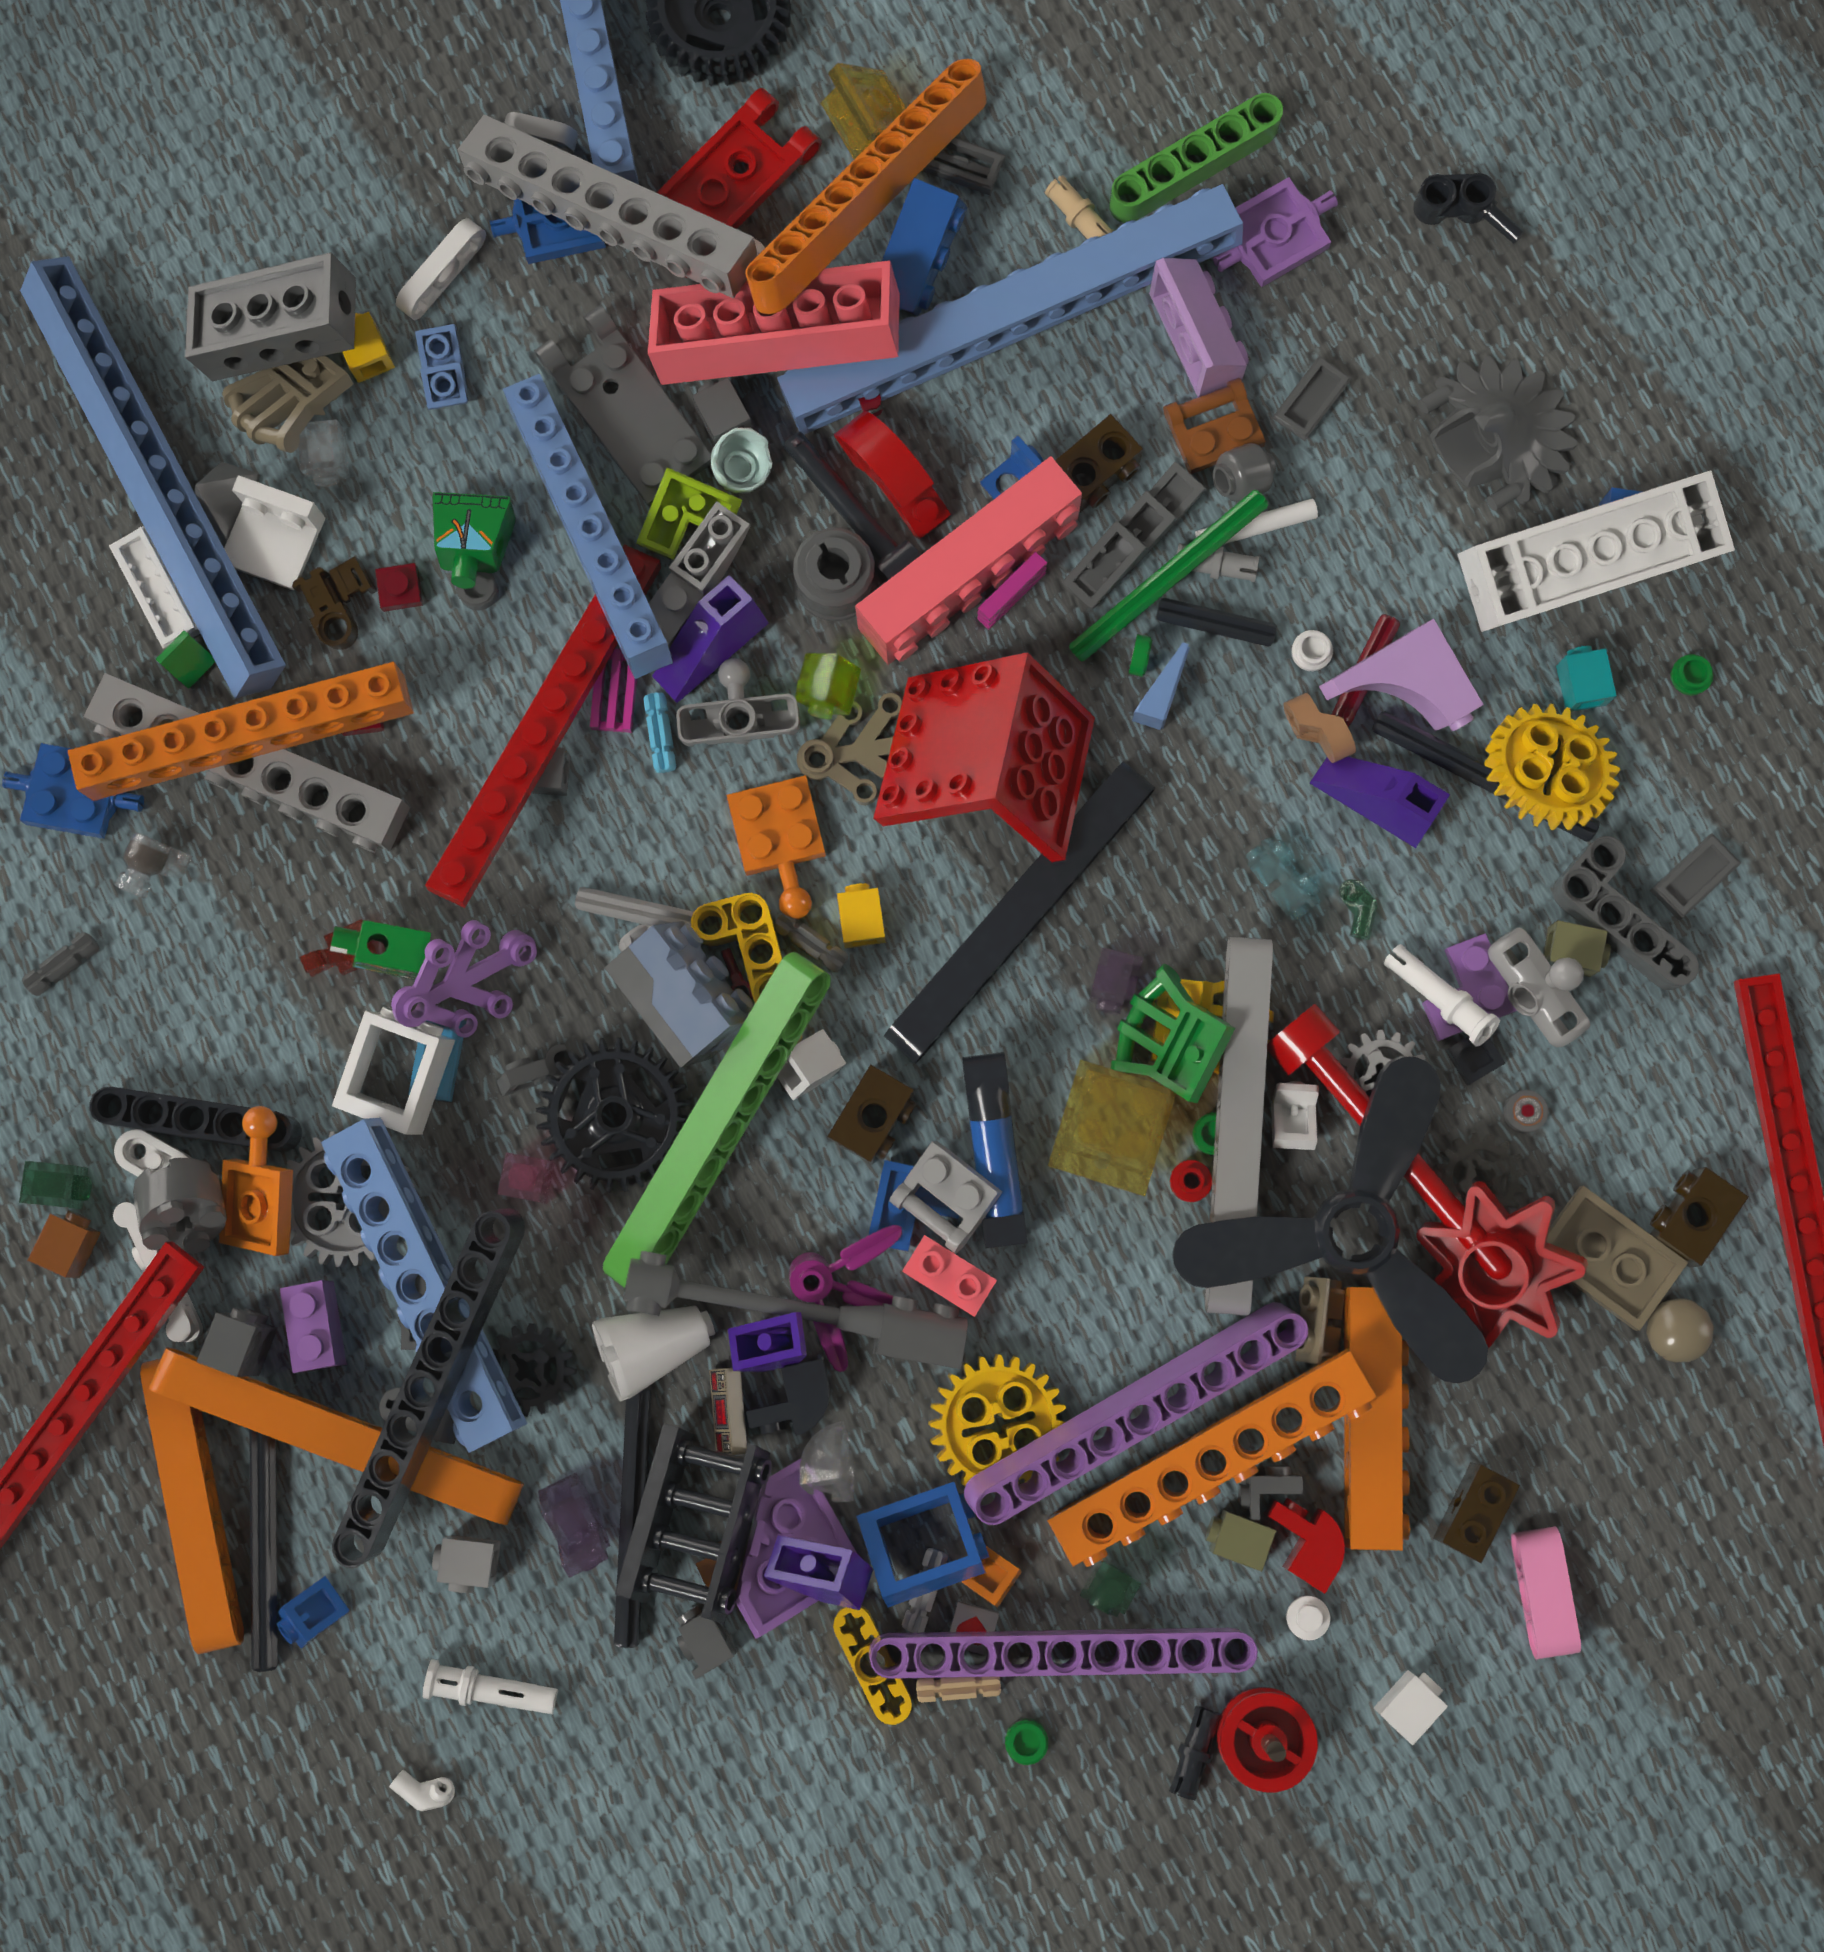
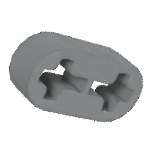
[504,112,579,155]

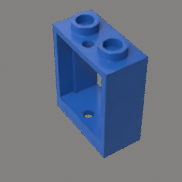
[857,1482,989,1607]

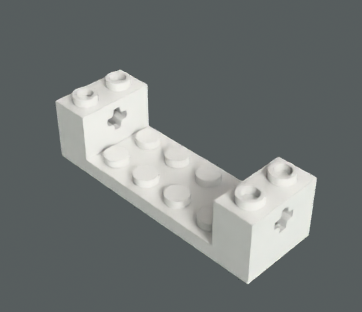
[1458,470,1735,632]

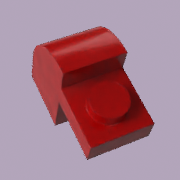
[1264,1498,1345,1594]

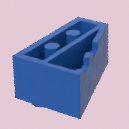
[882,178,968,316]

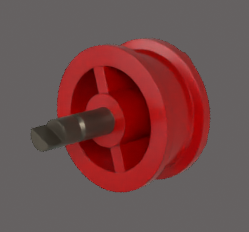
[1216,1687,1318,1793]

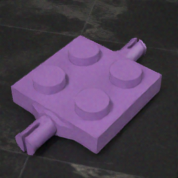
[1213,177,1338,287]

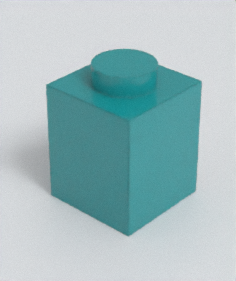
[1556,646,1617,712]

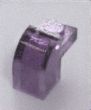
[538,1472,610,1578]

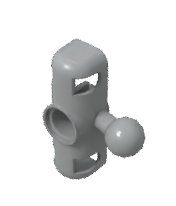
[676,658,800,747]
[1488,928,1590,1047]

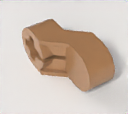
[1283,693,1356,763]

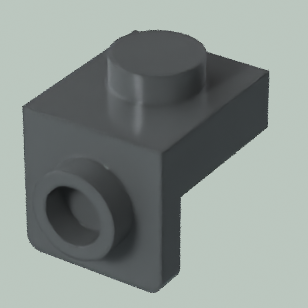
[1238,1466,1303,1520]

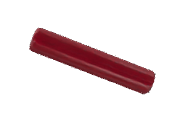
[1331,614,1400,727]

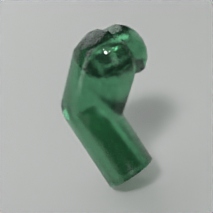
[1339,879,1378,940]

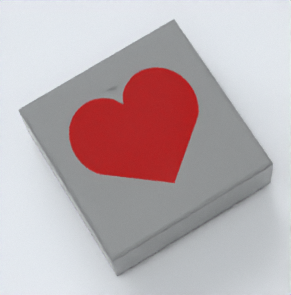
[949,1601,999,1656]

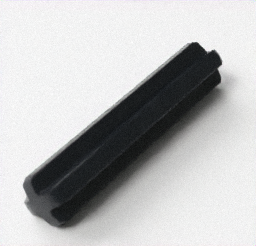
[1156,598,1277,647]

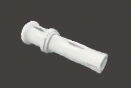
[1384,944,1500,1047]
[423,1659,558,1714]

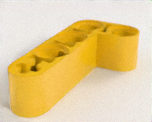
[691,893,802,1043]

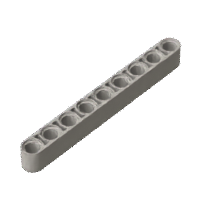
[1205,937,1273,1316]

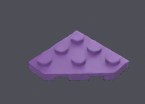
[736,1457,856,1639]

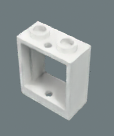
[332,1006,455,1135]

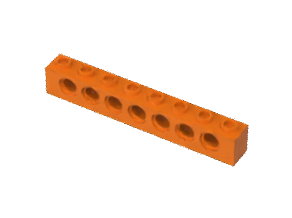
[67,661,414,801]
[1047,1348,1377,1567]

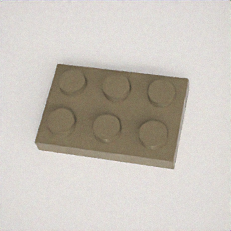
[1546,1185,1688,1331]

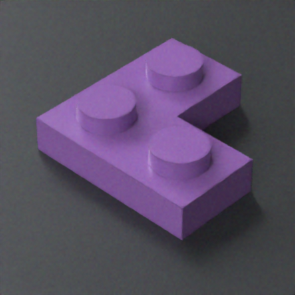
[1422,933,1517,1041]

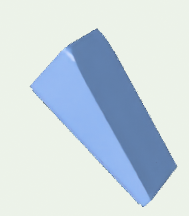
[1132,643,1190,730]

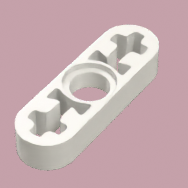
[396,218,486,320]

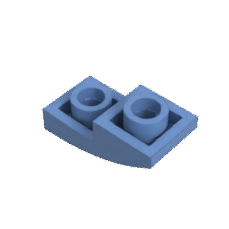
[415,324,468,410]

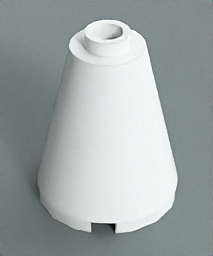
[592,1306,715,1402]

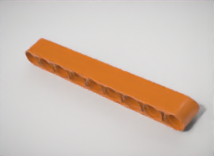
[745,59,987,314]
[149,1347,524,1525]

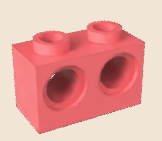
[902,1235,997,1317]

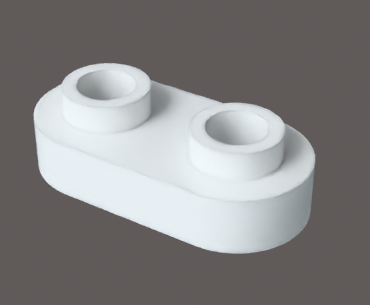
[114,1130,191,1177]

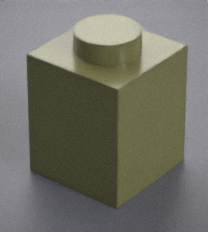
[1543,920,1611,977]
[1205,1509,1276,1572]

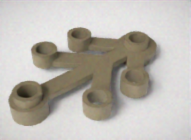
[797,693,902,806]

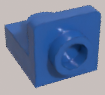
[277,1576,350,1649]

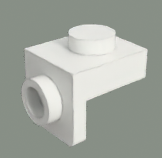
[1271,1081,1319,1150]

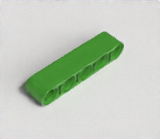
[1109,93,1283,223]

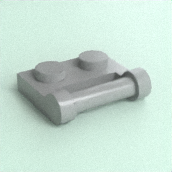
[889,1141,1002,1254]

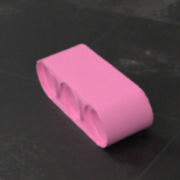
[1511,1526,1581,1660]

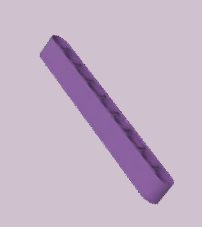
[964,1302,1308,1525]
[868,1627,1258,1678]

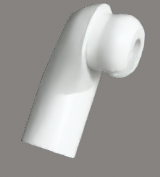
[389,1769,455,1811]

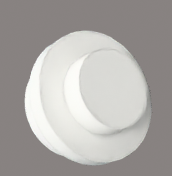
[1291,630,1333,671]
[1286,1595,1330,1640]

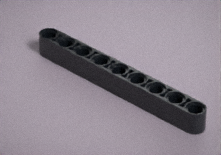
[884,761,1155,1064]
[332,1208,525,1568]

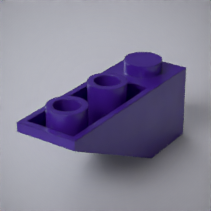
[652,575,769,703]
[1310,757,1450,848]

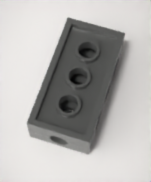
[185,252,356,382]

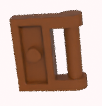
[1163,378,1266,474]

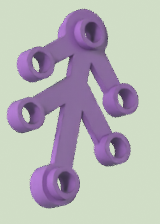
[391,920,537,1038]

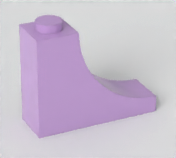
[1319,619,1484,731]

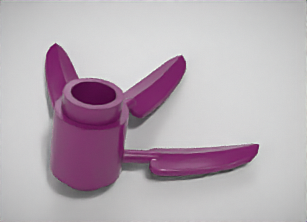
[789,1225,902,1372]

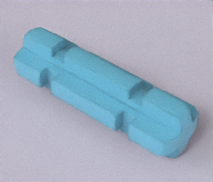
[643,692,676,773]

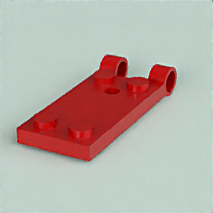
[656,88,822,278]

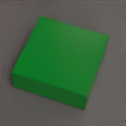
[156,630,215,689]

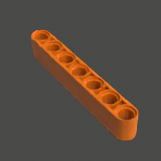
[140,1358,244,1655]

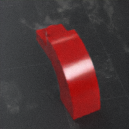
[834,410,951,539]

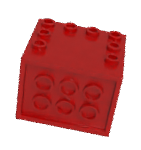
[873,652,1095,862]

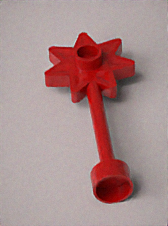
[1267,1003,1588,1349]

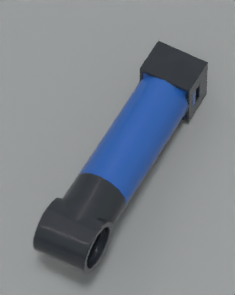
[962,1052,1028,1249]

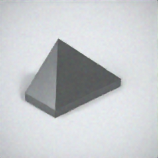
[195,462,260,546]

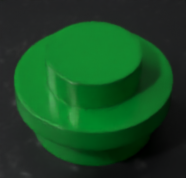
[1670,654,1713,696]

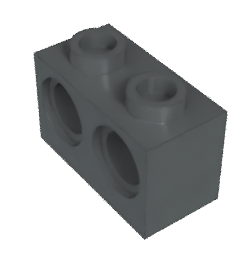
[197,1308,278,1377]

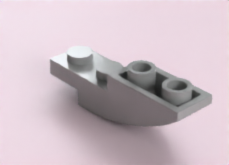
[649,501,751,648]

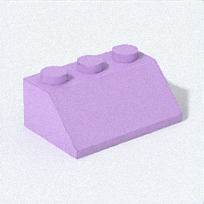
[1149,258,1249,397]

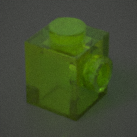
[795,653,861,719]

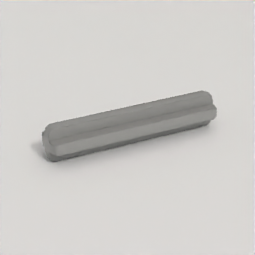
[575,887,693,926]

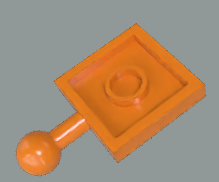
[726,775,826,919]
[219,1106,293,1256]

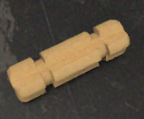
[916,1677,1001,1703]

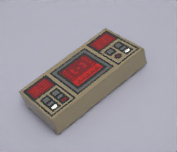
[709,1368,747,1455]

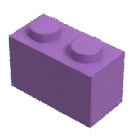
[280,1280,347,1373]

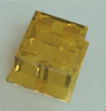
[1047,1059,1176,1197]

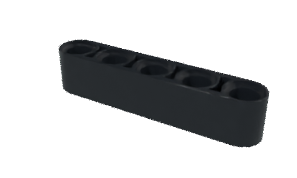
[89,1087,302,1152]

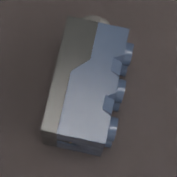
[604,921,754,1068]

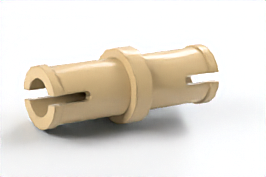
[1045,175,1114,239]

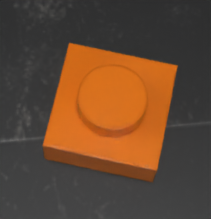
[961,1546,1022,1608]

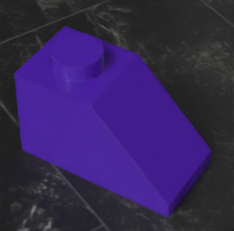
[728,1312,807,1372]
[764,1535,873,1610]

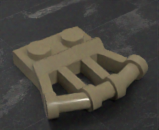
[222,356,353,453]

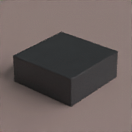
[1445,1036,1505,1086]

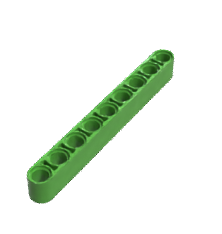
[603,952,831,1288]

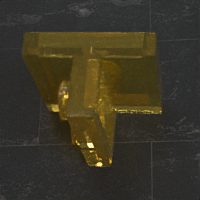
[820,63,906,159]

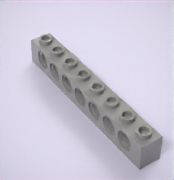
[457,114,758,299]
[83,673,410,853]

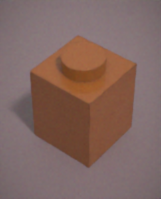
[27,1210,101,1278]

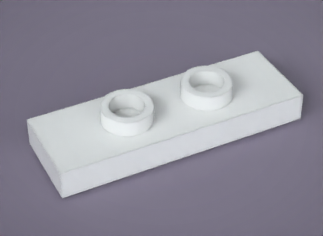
[109,526,200,650]

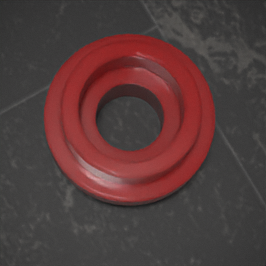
[1170,1160,1212,1202]

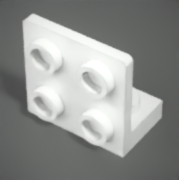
[224,475,325,590]

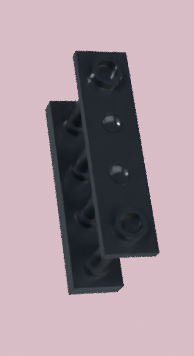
[615,1424,771,1624]

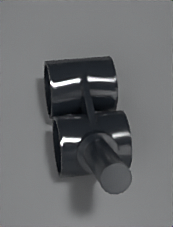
[1413,173,1525,244]

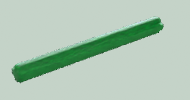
[1069,489,1269,662]

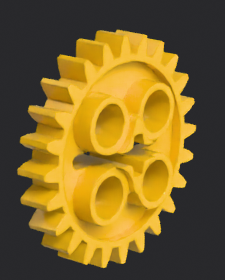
[1484,704,1620,830]
[928,1354,1066,1494]

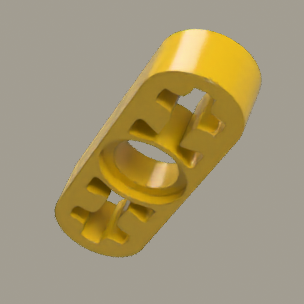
[833,1606,912,1725]

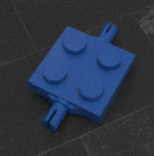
[490,199,606,264]
[2,743,144,839]

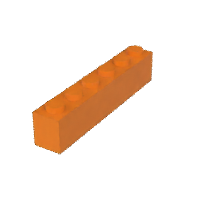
[1344,1287,1410,1551]

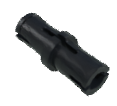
[1169,1705,1222,1801]

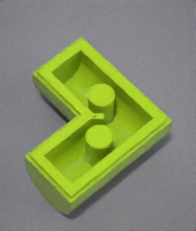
[636,468,742,560]

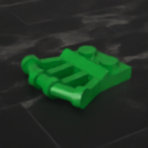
[1110,964,1236,1103]

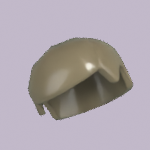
[1646,1298,1714,1362]

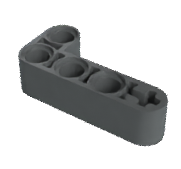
[1553,836,1699,990]

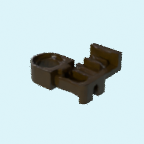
[292,556,377,650]

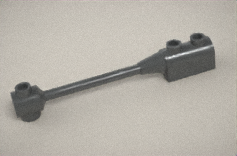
[623,1251,968,1369]

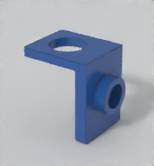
[980,436,1044,499]

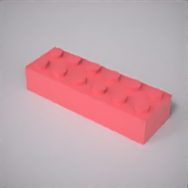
[648,260,900,385]
[855,456,1082,665]

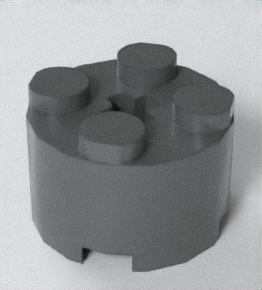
[133,1158,227,1254]

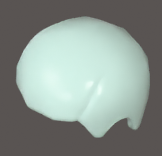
[711,428,773,493]

